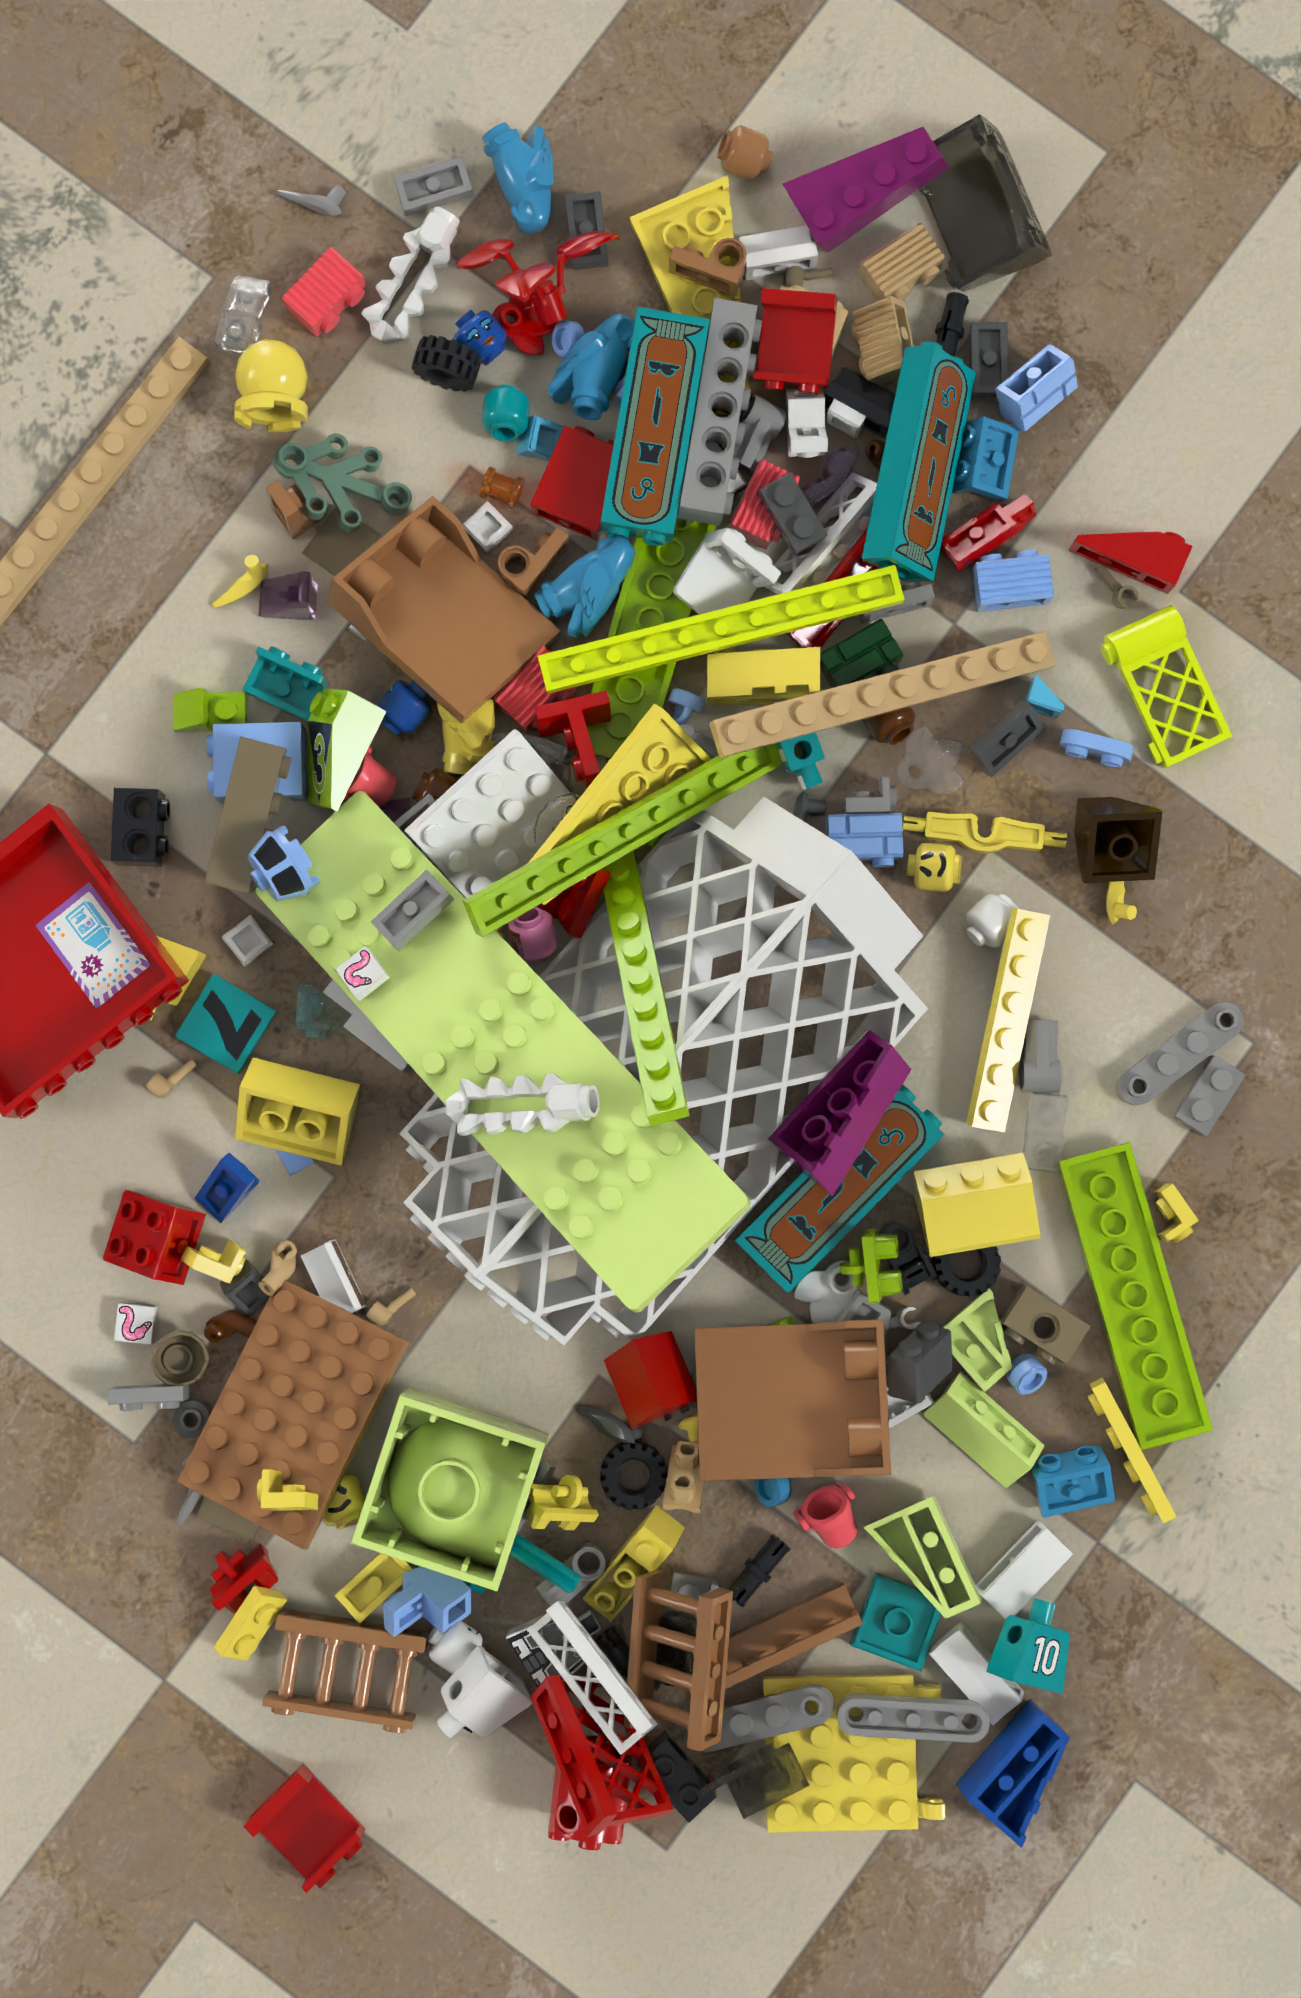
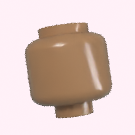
[717,125,773,181]

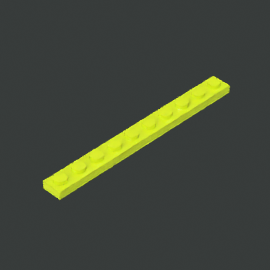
[538,565,905,694]

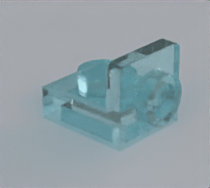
[295,984,336,1039]

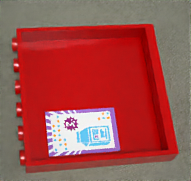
[0,803,189,1119]

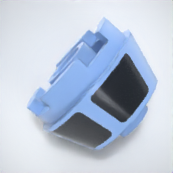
[248,826,320,902]

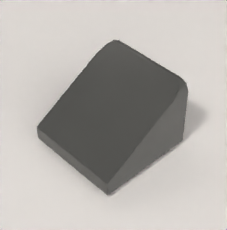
[220,1260,270,1317]

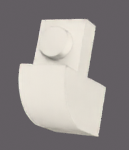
[786,388,828,458]

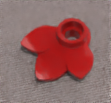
[492,296,562,355]

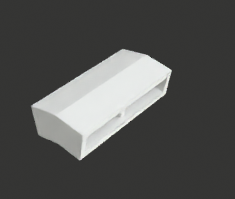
[975,1520,1073,1619]
[928,1621,1024,1726]

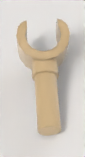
[147,1059,197,1098]
[366,1288,416,1326]

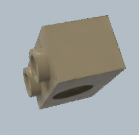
[999,1284,1091,1365]

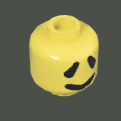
[907,843,962,892]
[323,1475,366,1530]

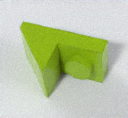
[173,687,247,732]

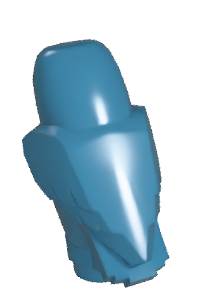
[482,122,554,235]
[547,313,635,420]
[535,535,635,640]

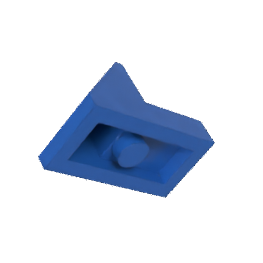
[194,1152,259,1223]

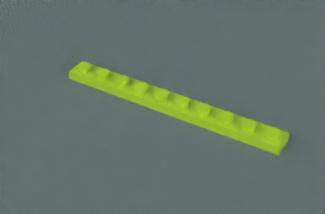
[463,744,782,937]
[604,850,690,1127]

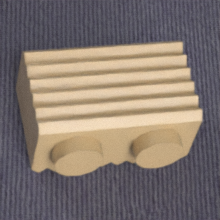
[858,223,945,301]
[852,296,913,385]

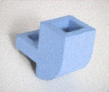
[384,1567,471,1637]

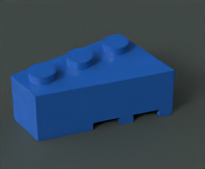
[956,1699,1070,1848]

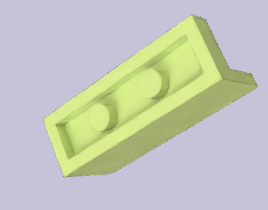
[924,1371,1045,1488]

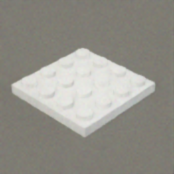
[404,729,577,932]

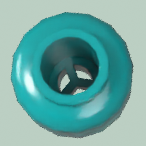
[481,384,530,442]

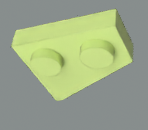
[942,1288,1013,1392]

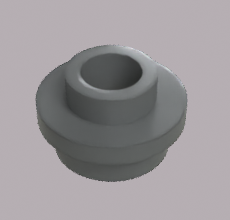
[173,1400,211,1438]

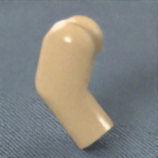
[259,1240,297,1296]

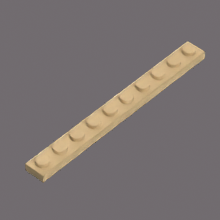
[0,337,210,627]
[709,631,1056,758]

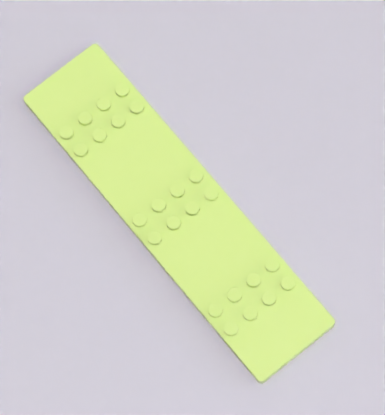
[255,791,751,1313]

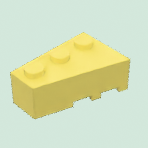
[706,647,820,705]

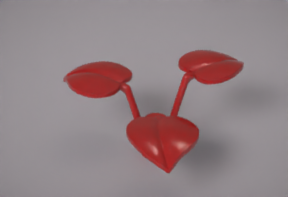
[456,231,621,325]

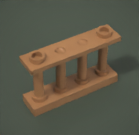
[624,1570,733,1752]
[262,1608,430,1733]

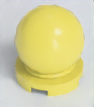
[234,339,308,432]

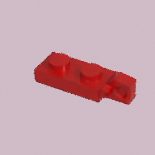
[940,494,1036,572]

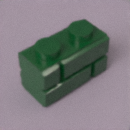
[820,618,904,688]

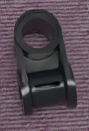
[878,1222,938,1296]

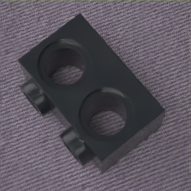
[111,788,170,867]
[637,1730,717,1823]

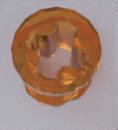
[479,466,524,509]

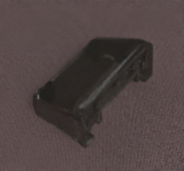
[918,114,1052,292]

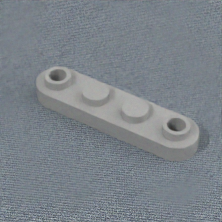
[1117,1002,1244,1105]
[702,1684,835,1752]
[836,1693,990,1743]

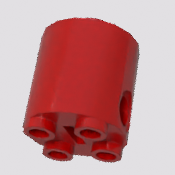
[548,1735,632,1850]

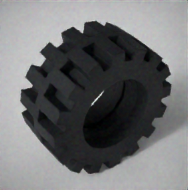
[411,335,481,392]
[932,1246,1001,1297]
[600,1440,667,1511]

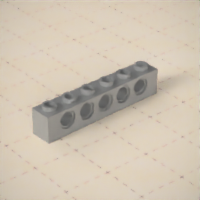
[677,297,762,526]

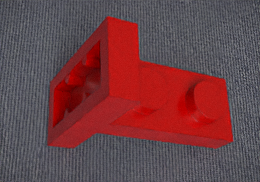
[535,690,611,790]

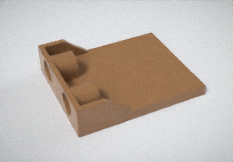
[327,496,561,724]
[694,1319,891,1481]

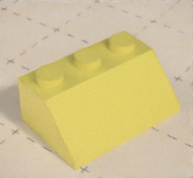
[235,1057,360,1166]
[913,1153,1040,1257]

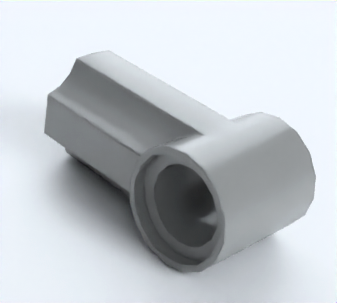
[733,394,787,474]
[1019,1020,1061,1093]
[536,1541,606,1606]

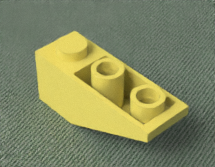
[582,1505,685,1622]

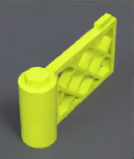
[1101,605,1232,768]

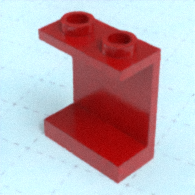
[753,288,838,394]
[530,425,614,541]
[243,1763,365,1893]

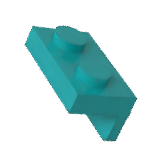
[242,646,329,722]

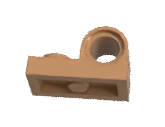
[669,238,747,297]
[266,480,327,540]
[498,526,570,600]

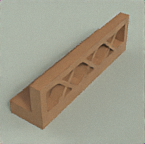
[725,1582,863,1689]

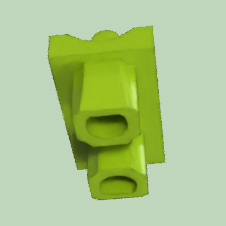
[839,1228,903,1304]

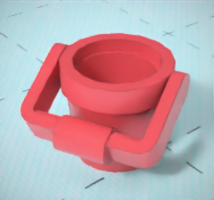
[341,747,397,807]
[792,1481,858,1549]

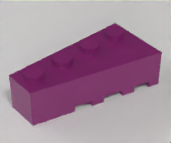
[782,127,949,253]
[768,1030,911,1196]

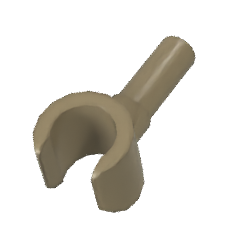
[783,266,833,287]
[1095,564,1139,609]

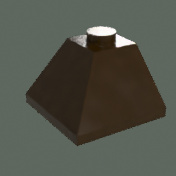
[1074,797,1163,883]

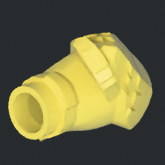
[437,699,495,775]

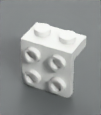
[673,528,782,615]

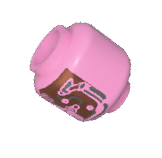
[507,907,559,963]

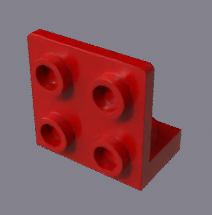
[103,1190,206,1285]

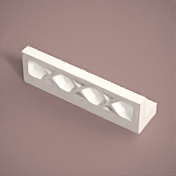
[765,472,877,594]
[527,1601,658,1755]

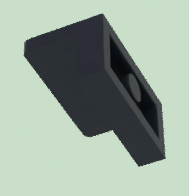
[824,367,895,439]

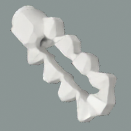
[361,206,460,343]
[445,1073,599,1136]

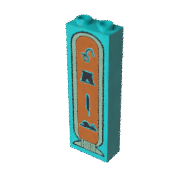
[600,306,710,546]
[862,341,976,582]
[734,1084,945,1293]

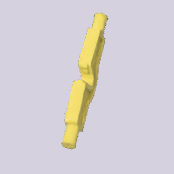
[902,812,1067,854]

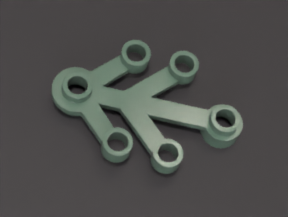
[273,433,412,533]

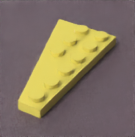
[629,175,750,413]
[529,704,711,905]

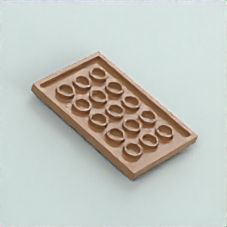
[177,1280,410,1550]

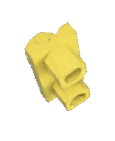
[525,1475,599,1531]

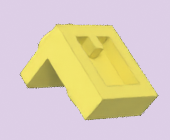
[1154,1183,1199,1243]
[181,1240,246,1284]
[257,1469,318,1511]

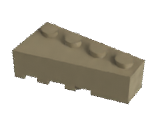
[204,736,292,894]

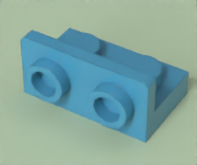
[952,416,1019,501]
[1030,1445,1115,1518]

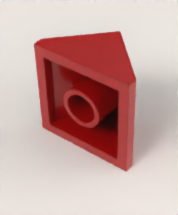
[603,1331,697,1430]

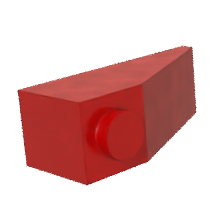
[1069,531,1193,594]

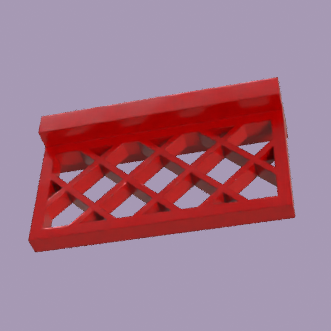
[530,1675,674,1837]

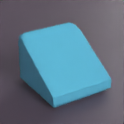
[516,415,564,461]
[1024,675,1065,718]

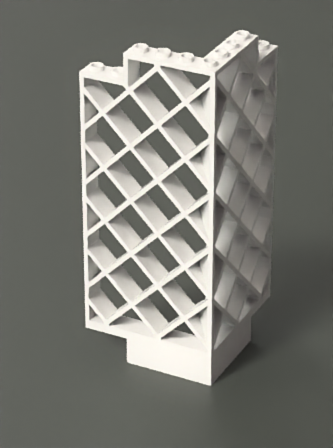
[399,796,928,1345]

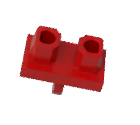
[210,1543,279,1614]

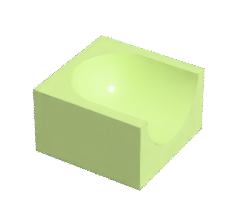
[351,1388,549,1591]

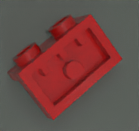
[538,867,611,938]

